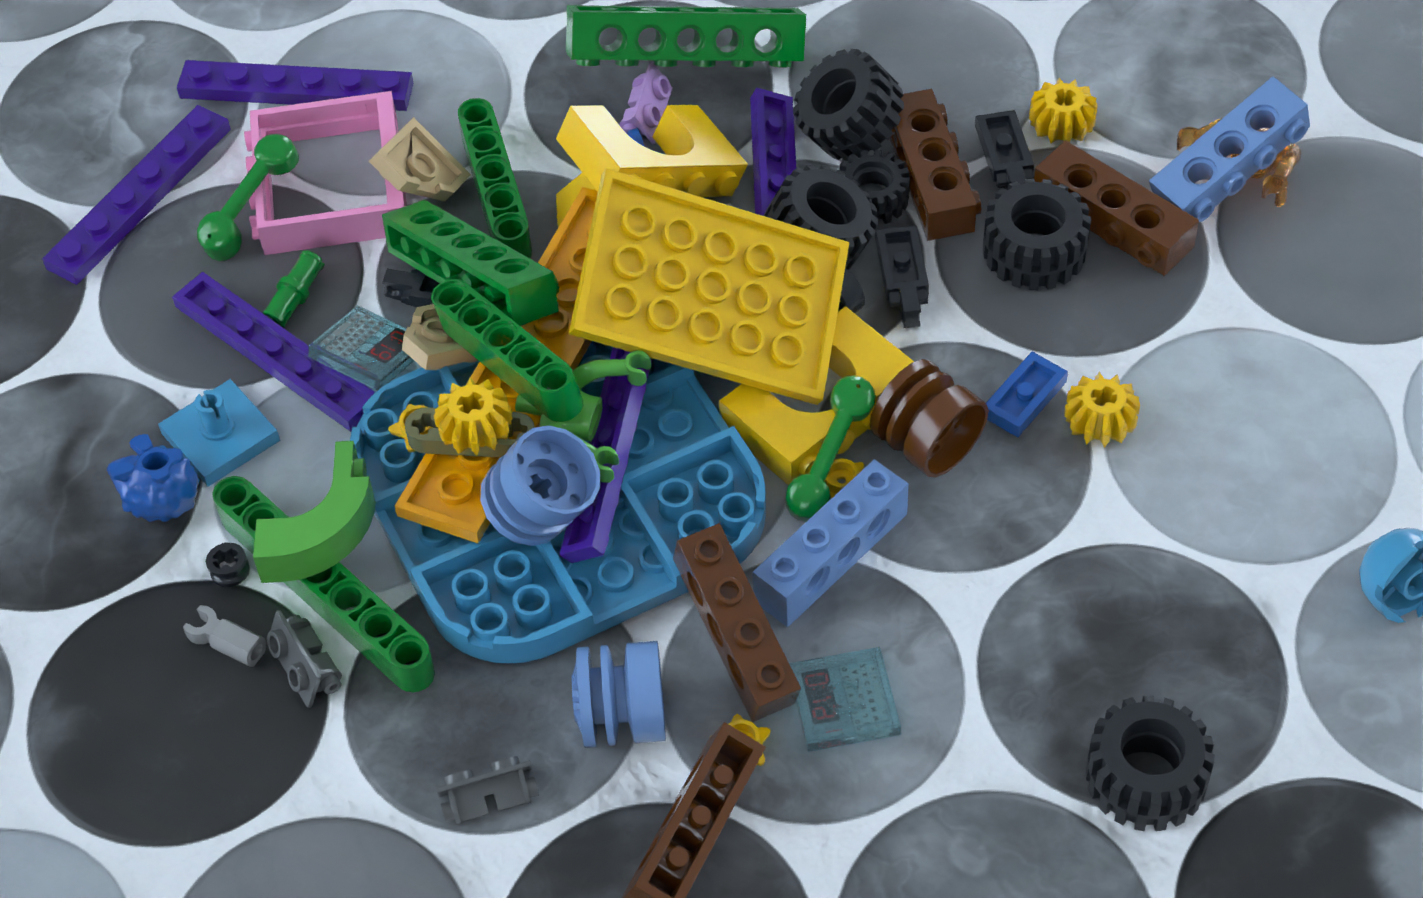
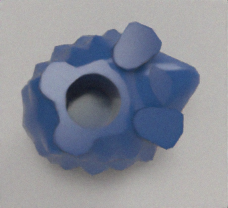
[107,434,200,522]

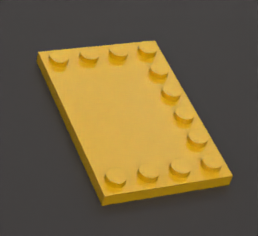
[569,168,849,405]

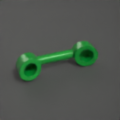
[197,134,299,261]
[785,375,876,522]

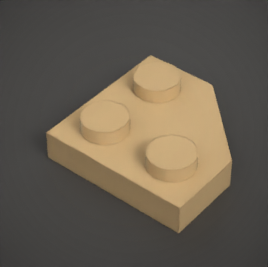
[369,117,471,201]
[402,304,478,370]

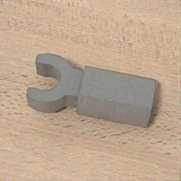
[183,605,266,667]

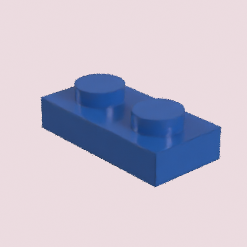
[986,351,1068,437]

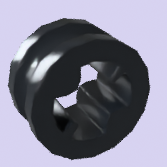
[205,542,250,587]

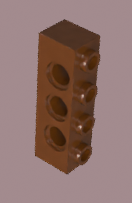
[890,88,982,241]
[1034,140,1199,276]
[673,523,801,722]
[622,722,766,898]

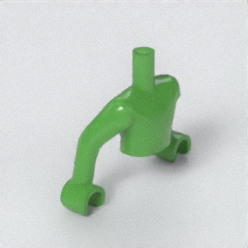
[515,350,651,483]

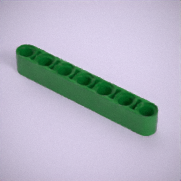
[212,476,435,693]

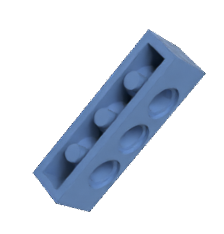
[1149,76,1310,222]
[752,459,909,628]

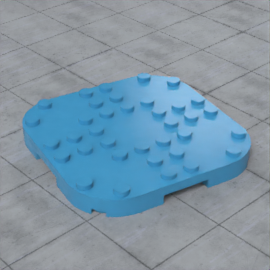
[350,341,766,663]

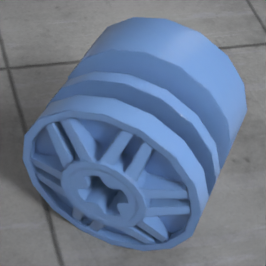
[480,426,600,546]
[572,641,666,748]

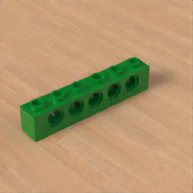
[566,5,807,68]
[382,200,559,326]

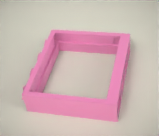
[244,91,407,255]

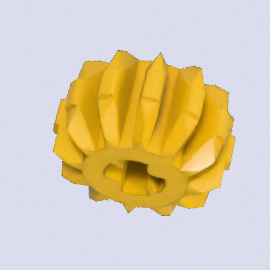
[1029,78,1098,144]
[1064,371,1140,448]
[434,377,513,456]

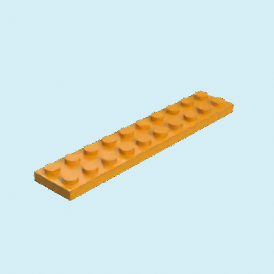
[395,187,598,544]

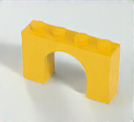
[556,105,748,197]
[719,306,914,486]

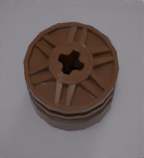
[870,359,989,478]

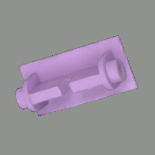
[619,61,672,144]

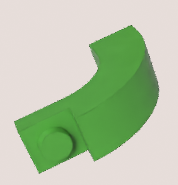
[253,441,376,583]

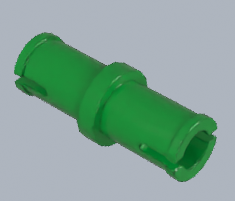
[262,250,325,329]

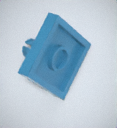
[158,379,281,487]

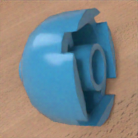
[1359,528,1423,623]

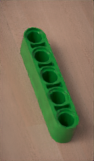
[458,98,532,258]
[431,279,584,422]

